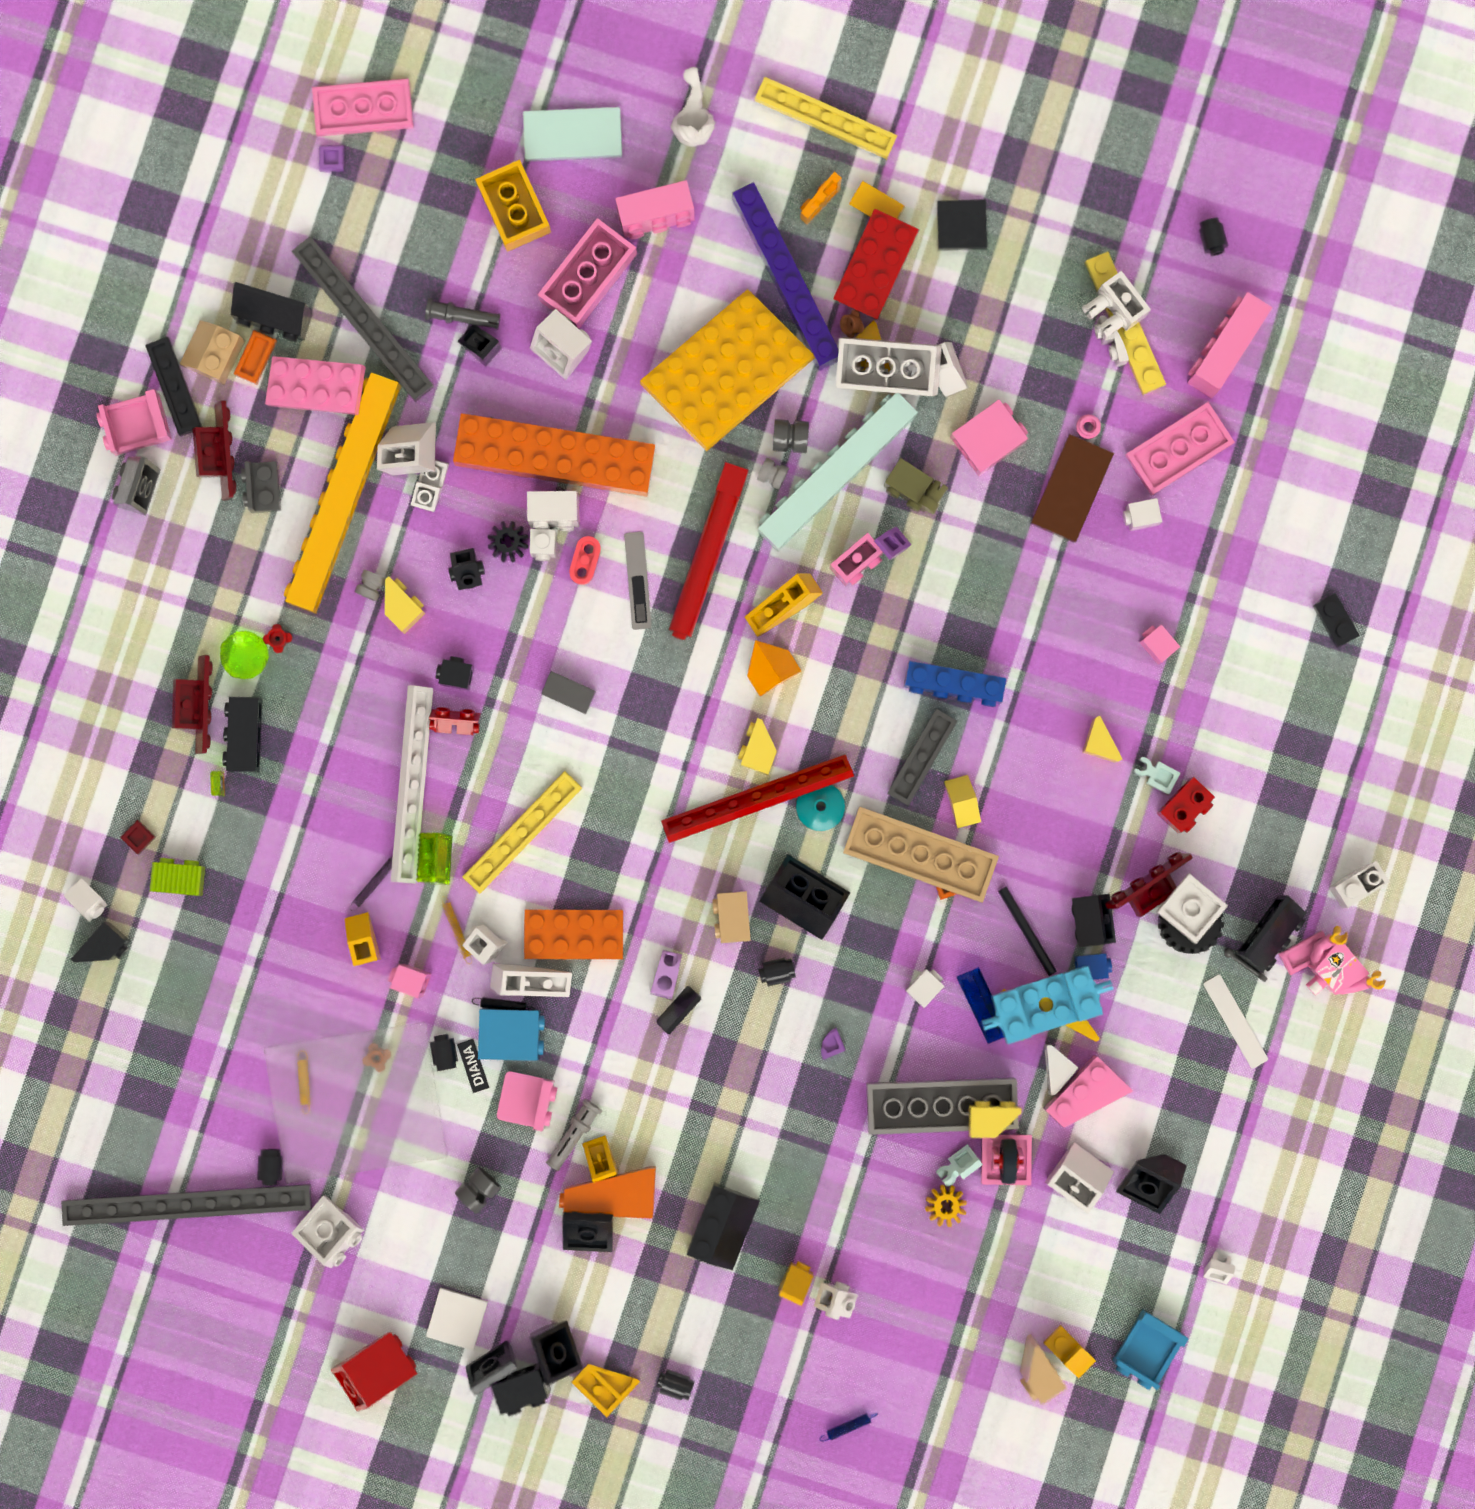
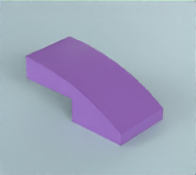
[874,526,912,560]

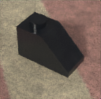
[71,922,131,962]

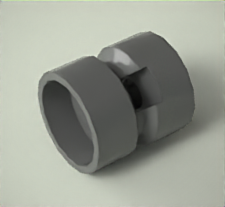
[773,419,809,453]
[454,1167,501,1214]

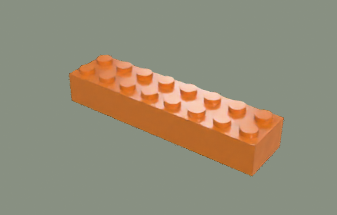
[453,413,655,497]

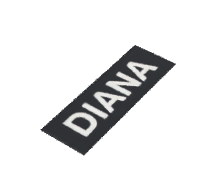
[457,1039,489,1093]

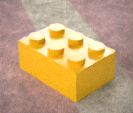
[475,159,551,252]

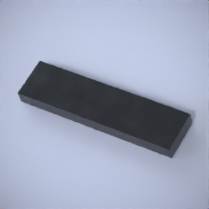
[145,337,203,437]

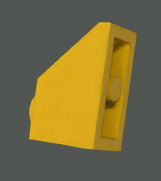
[778,1261,814,1306]

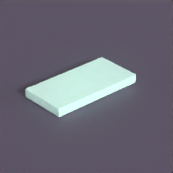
[523,107,622,161]

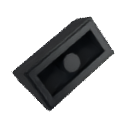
[656,986,701,1034]

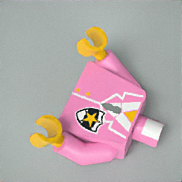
[1306,926,1386,996]

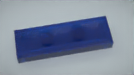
[956,967,1004,1044]

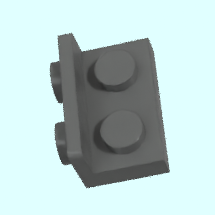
[241,461,281,513]

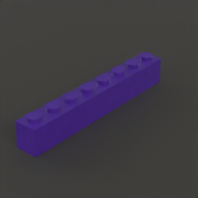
[732,182,839,371]

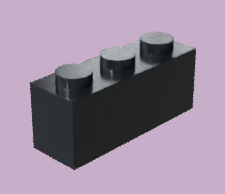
[222,697,263,773]

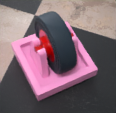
[981,1134,1032,1185]

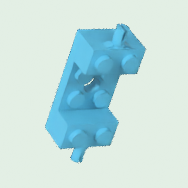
[982,966,1114,1044]

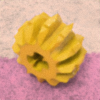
[925,1184,967,1227]

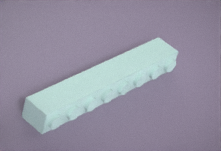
[758,393,918,552]

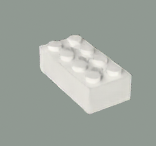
[836,337,942,396]

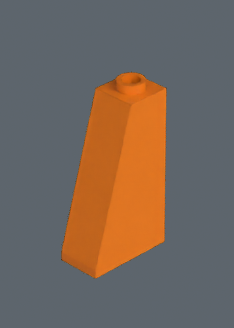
[559,1166,656,1219]

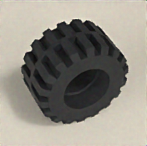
[1158,913,1224,954]

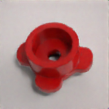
[263,624,293,653]

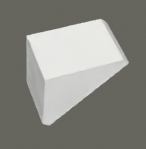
[1044,1044,1078,1095]

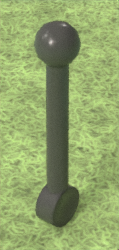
[1224,948,1268,982]

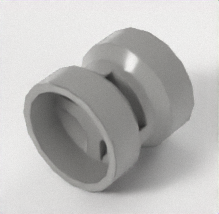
[757,458,789,490]
[354,569,386,602]

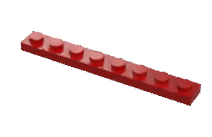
[661,754,854,843]

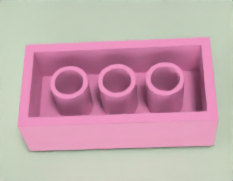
[538,218,637,329]
[1187,292,1273,399]

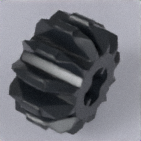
[488,521,529,563]

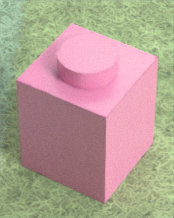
[1139,624,1180,665]

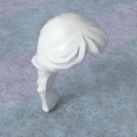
[670,67,716,147]

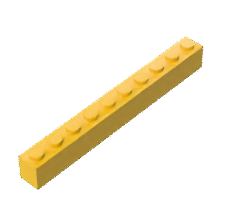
[284,373,401,614]

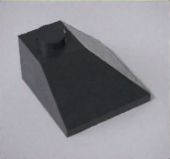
[1116,1154,1187,1214]

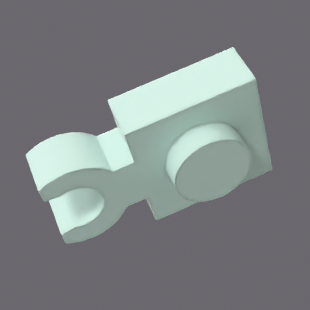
[1133,757,1180,795]
[936,1144,983,1187]

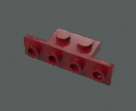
[192,400,236,501]
[172,655,213,754]
[1105,852,1193,917]

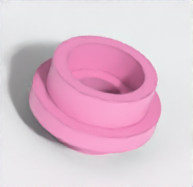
[1076,414,1101,439]

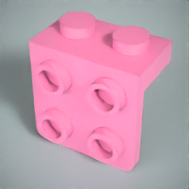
[497,1071,558,1131]

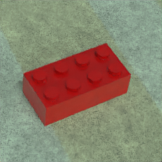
[833,208,920,320]

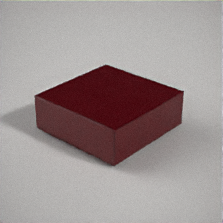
[120,820,156,855]

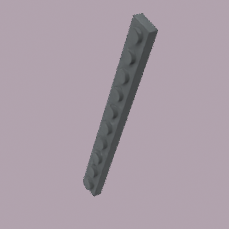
[61,1184,312,1226]

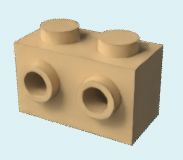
[712,891,751,943]

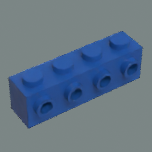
[903,661,1007,707]

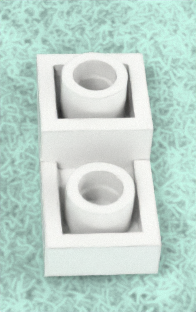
[1094,316,1129,367]
[411,460,449,512]

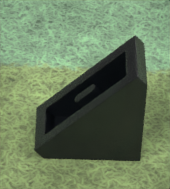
[457,324,502,367]

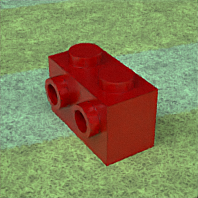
[1157,777,1215,833]

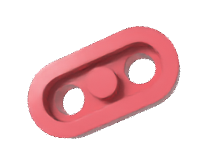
[569,536,601,585]

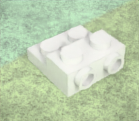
[291,1195,364,1268]

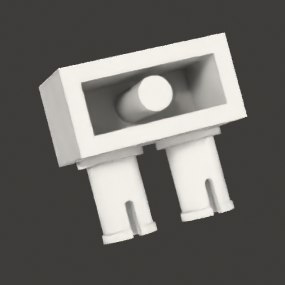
[1082,271,1151,339]

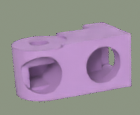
[650,950,682,1000]

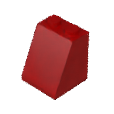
[330,1332,417,1411]

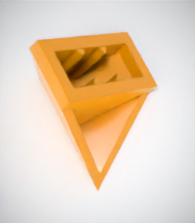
[747,640,801,697]

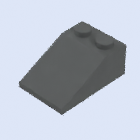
[112,456,161,516]

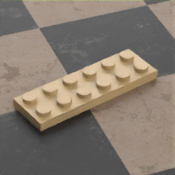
[843,807,999,903]

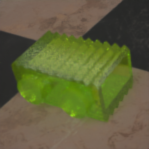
[415,833,453,885]

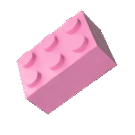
[615,180,695,239]

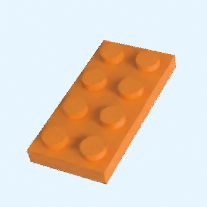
[524,910,623,959]

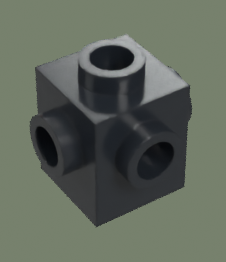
[448,548,485,590]

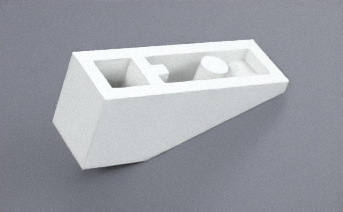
[490,964,572,997]

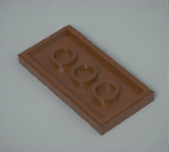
[1030,434,1114,543]

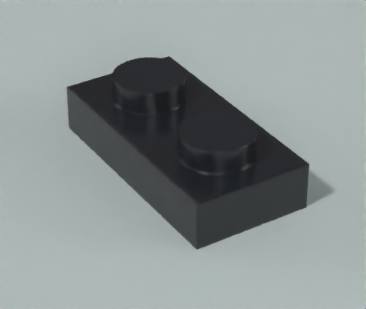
[1313,593,1360,648]

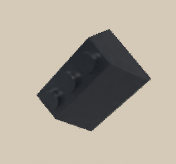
[230,282,313,342]
[759,854,850,940]
[1235,895,1306,973]
[686,1182,760,1271]

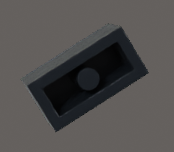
[1072,894,1116,947]

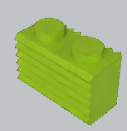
[150,858,206,896]

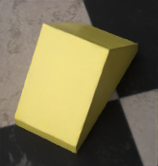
[1082,716,1122,763]
[944,775,981,829]

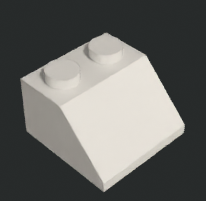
[530,309,592,380]

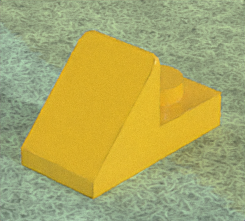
[1043,1325,1096,1378]

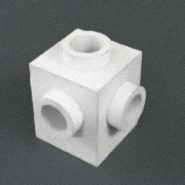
[814,1281,858,1320]

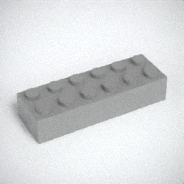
[866,1077,1019,1135]

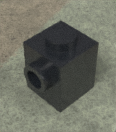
[435,656,474,691]

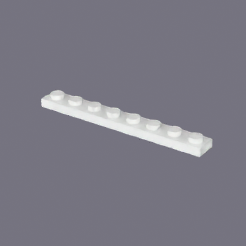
[391,685,433,884]

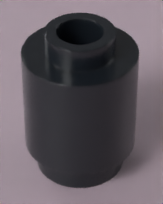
[1199,218,1229,256]
[758,957,796,987]
[430,1034,458,1071]
[257,1149,283,1185]
[656,1369,695,1401]

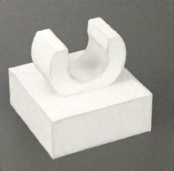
[1203,1252,1235,1284]

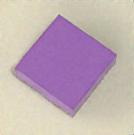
[319,146,345,172]

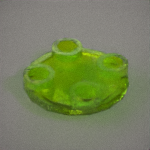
[220,631,269,680]

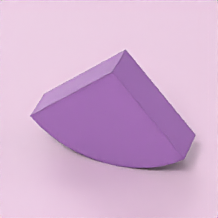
[821,1028,846,1060]

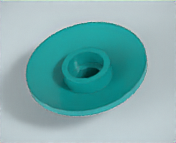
[796,785,845,831]

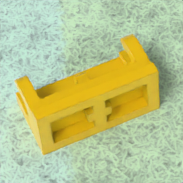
[849,181,905,219]

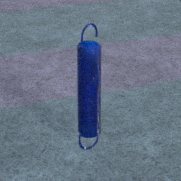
[819,1413,878,1442]

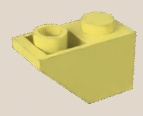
[385,576,425,634]
[738,718,777,775]
[968,1101,1021,1138]

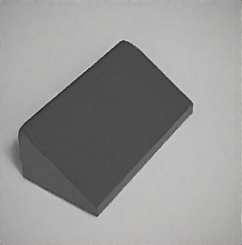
[542,671,596,714]

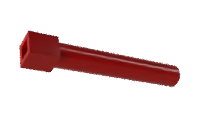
[668,462,749,641]

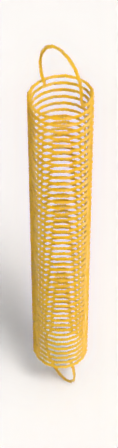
[442,896,472,964]

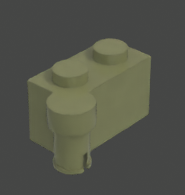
[884,458,948,514]

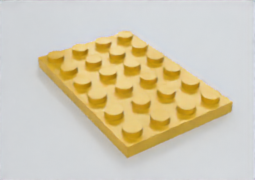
[640,289,814,452]

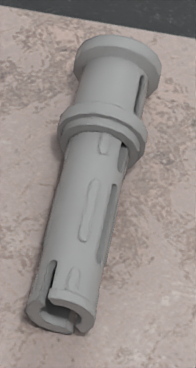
[546,1099,602,1171]

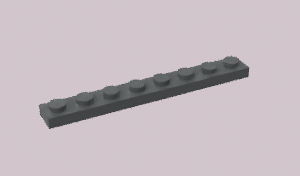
[292,236,434,402]

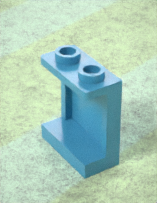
[478,1009,545,1061]
[1112,1309,1189,1390]

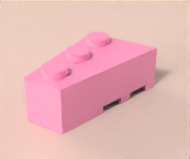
[1043,1055,1133,1128]

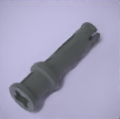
[425,298,501,330]

